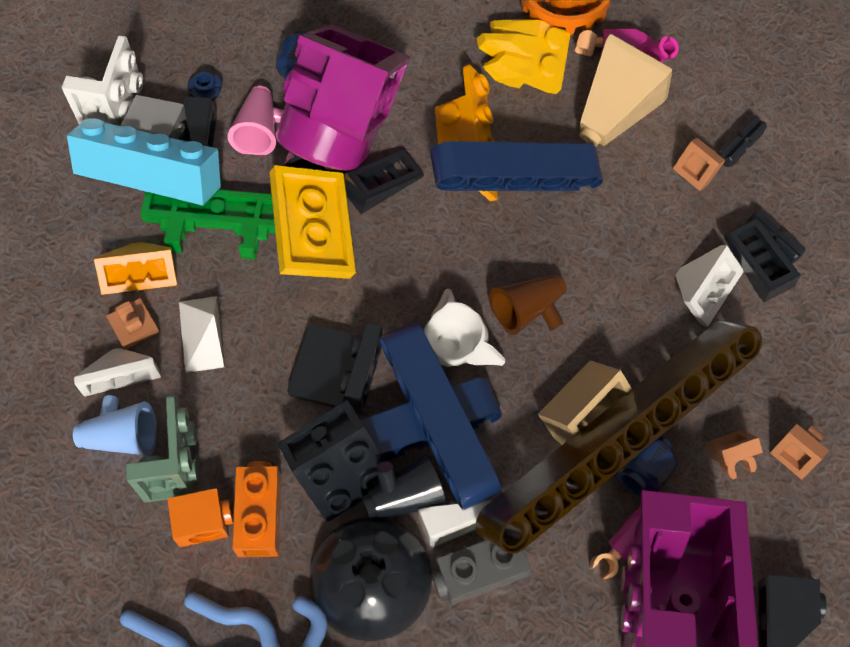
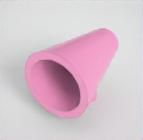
[227,86,284,155]

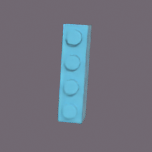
[67,119,221,205]

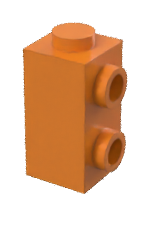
[232,461,281,557]

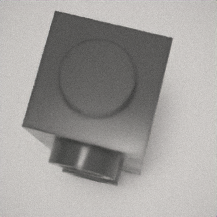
[431,541,531,606]

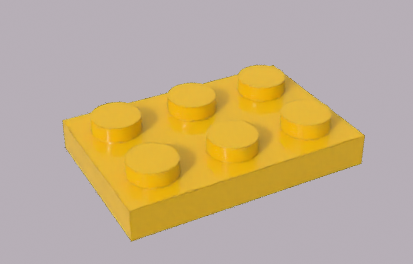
[269,165,356,279]

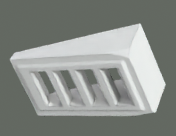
[418,500,492,547]

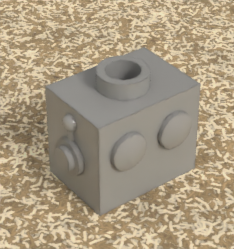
[121,95,188,141]

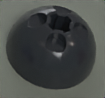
[309,517,432,641]

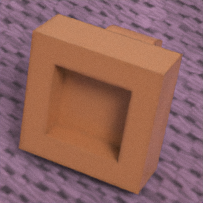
[673,138,726,191]
[106,298,159,350]
[770,424,829,480]
[705,430,763,480]

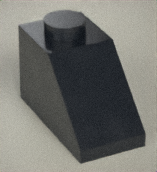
[758,575,827,647]

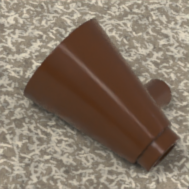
[489,274,567,335]

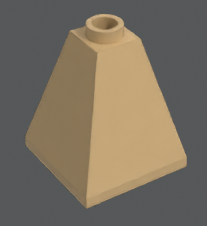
[579,34,673,147]

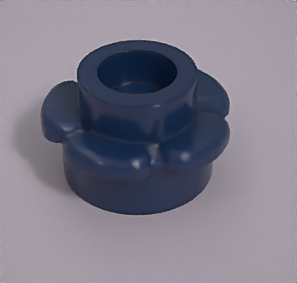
[187,71,222,101]

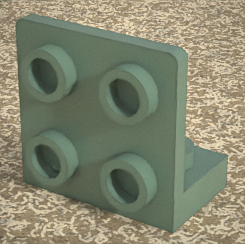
[126,395,199,503]

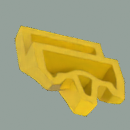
[476,19,571,94]

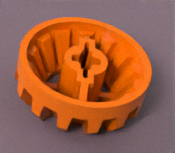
[521,0,611,35]

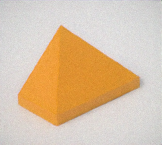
[94,242,177,295]

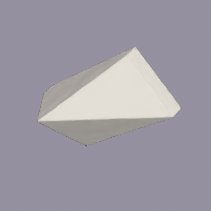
[675,245,744,327]
[179,296,224,373]
[74,348,161,396]

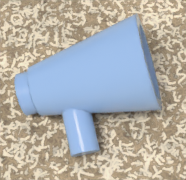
[73,395,157,456]

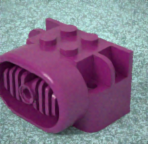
[276,24,411,170]
[621,490,758,647]

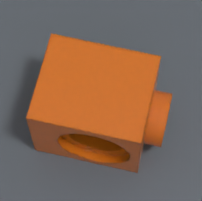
[167,488,234,547]

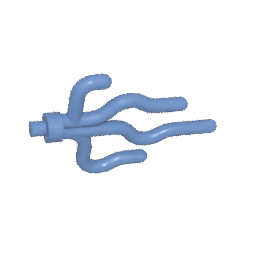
[119,592,328,647]

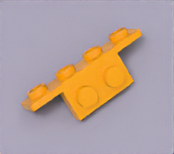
[435,64,498,201]

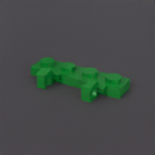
[140,190,276,260]

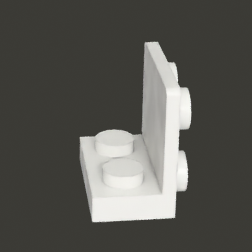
[62,35,143,126]

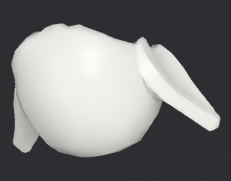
[423,289,506,367]

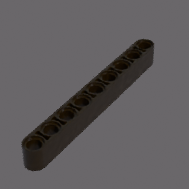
[476,320,762,554]

